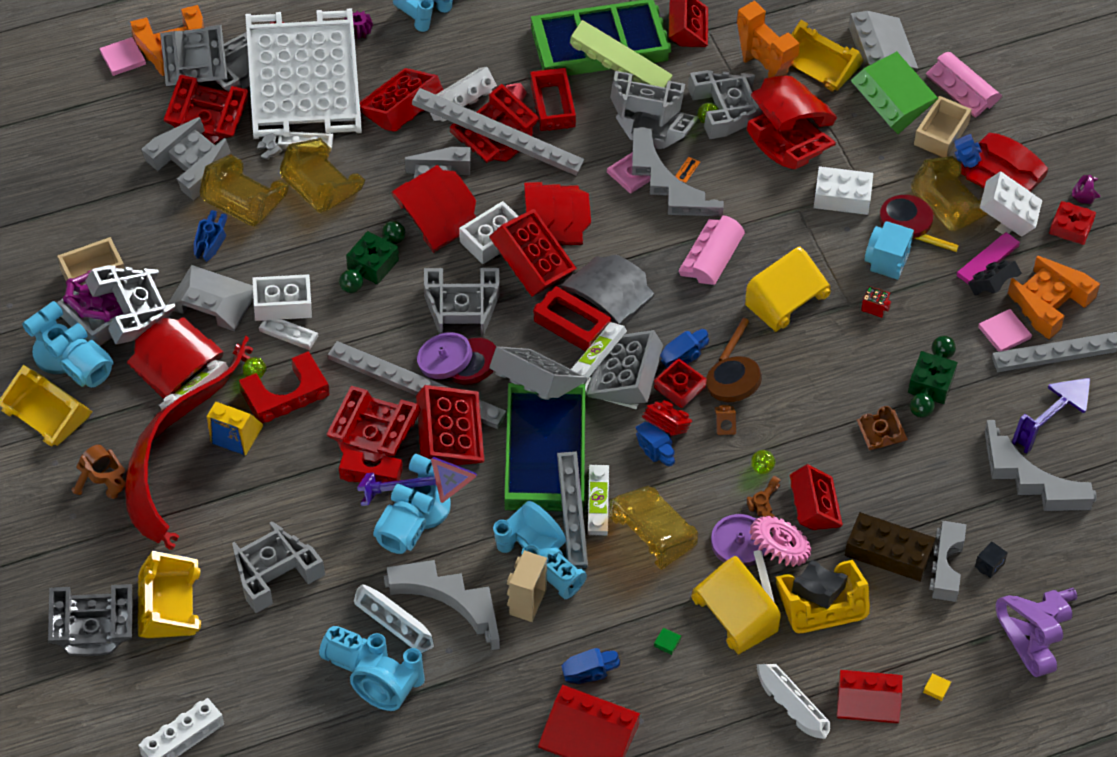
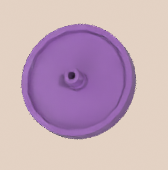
[417,332,472,379]
[711,514,766,567]

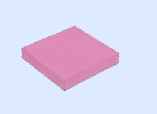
[100,37,146,76]
[607,152,650,194]
[978,309,1032,352]

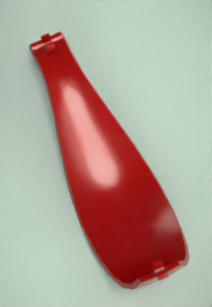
[125,336,253,550]

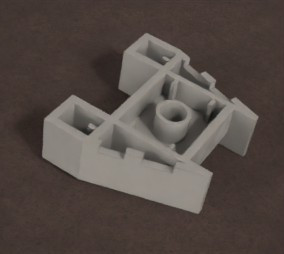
[687,70,764,139]
[610,71,685,127]
[141,117,231,201]
[405,147,471,178]
[85,265,175,345]
[424,268,499,336]
[232,522,325,613]

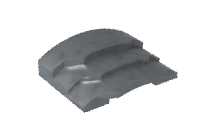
[561,254,654,326]
[48,584,133,656]

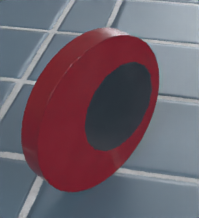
[879,195,933,239]
[450,338,496,384]

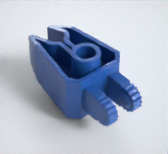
[954,134,982,168]
[194,210,227,262]
[660,329,709,368]
[635,422,675,467]
[561,648,620,684]

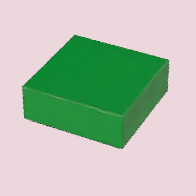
[654,628,681,655]

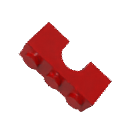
[339,449,403,483]

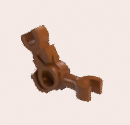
[747,476,781,518]

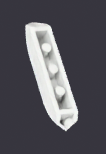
[354,584,434,653]
[757,664,830,739]

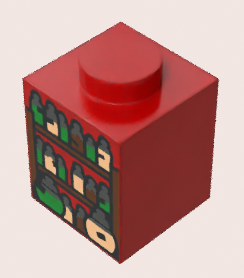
[861,286,892,318]

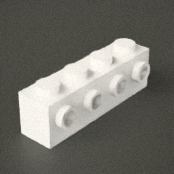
[430,67,497,122]
[139,698,224,757]

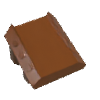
[857,406,908,451]

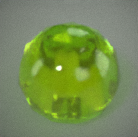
[698,102,719,123]
[243,357,267,378]
[751,450,775,474]

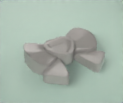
[257,133,282,160]

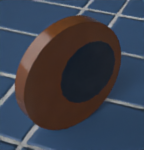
[706,356,762,402]

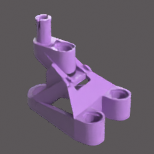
[996,588,1077,677]

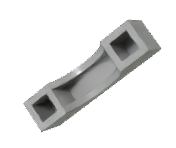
[929,521,966,602]

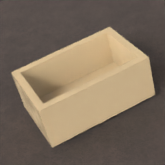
[914,96,972,159]
[58,237,125,285]
[507,550,547,622]

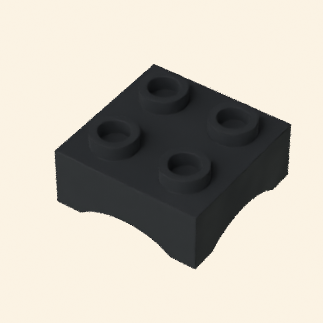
[968,260,1022,295]
[792,560,848,609]

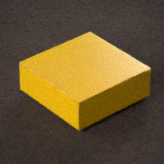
[923,673,951,701]

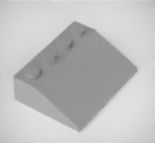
[849,11,918,71]
[587,330,663,405]
[489,347,587,400]

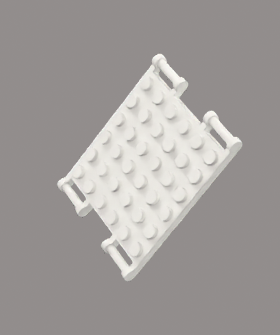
[245,8,362,139]

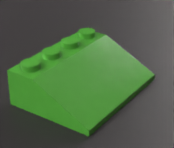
[851,51,939,134]

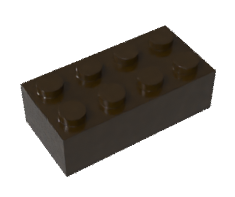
[845,512,935,582]

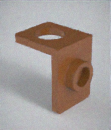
[714,405,736,435]

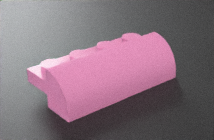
[926,52,1002,118]
[679,216,745,285]

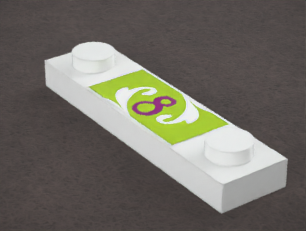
[571,322,627,384]
[159,360,229,410]
[588,465,609,536]

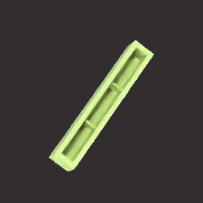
[570,20,673,88]

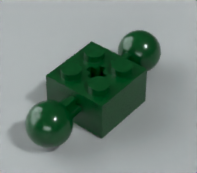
[339,221,406,293]
[908,336,958,418]

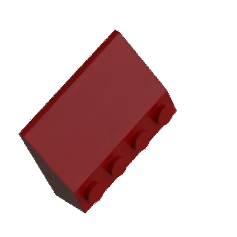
[359,68,443,132]
[489,209,577,297]
[416,385,484,465]
[538,685,640,757]

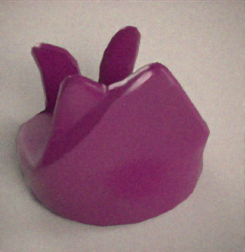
[1072,175,1101,204]

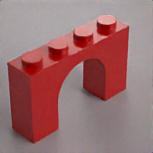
[239,351,330,424]

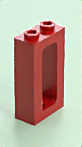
[530,68,576,131]
[533,286,611,352]

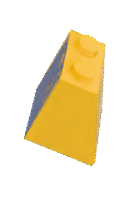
[207,401,263,456]

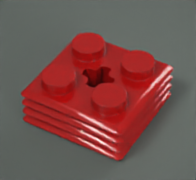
[1049,201,1096,245]
[654,359,707,408]
[642,400,692,436]

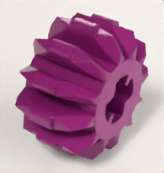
[344,10,373,39]

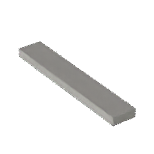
[557,451,588,568]

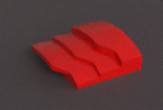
[164,75,249,145]
[751,76,837,131]
[450,84,539,163]
[747,114,836,169]
[956,133,1048,192]
[392,165,476,253]
[524,182,591,245]
[127,317,223,399]
[326,386,421,463]

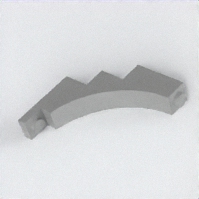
[632,127,724,216]
[985,420,1096,511]
[384,560,500,650]

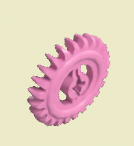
[749,516,811,567]

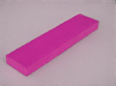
[957,232,1020,285]

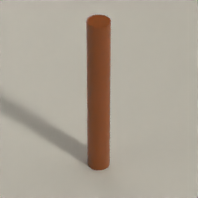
[719,318,749,362]

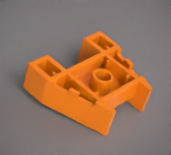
[737,1,800,78]
[130,5,204,76]
[1008,256,1100,340]

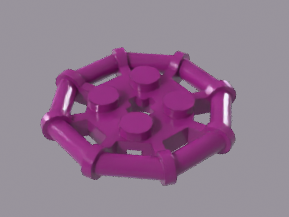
[63,270,124,322]

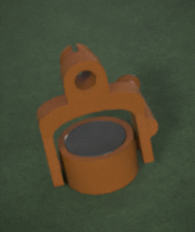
[71,445,125,499]

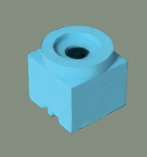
[865,221,914,280]

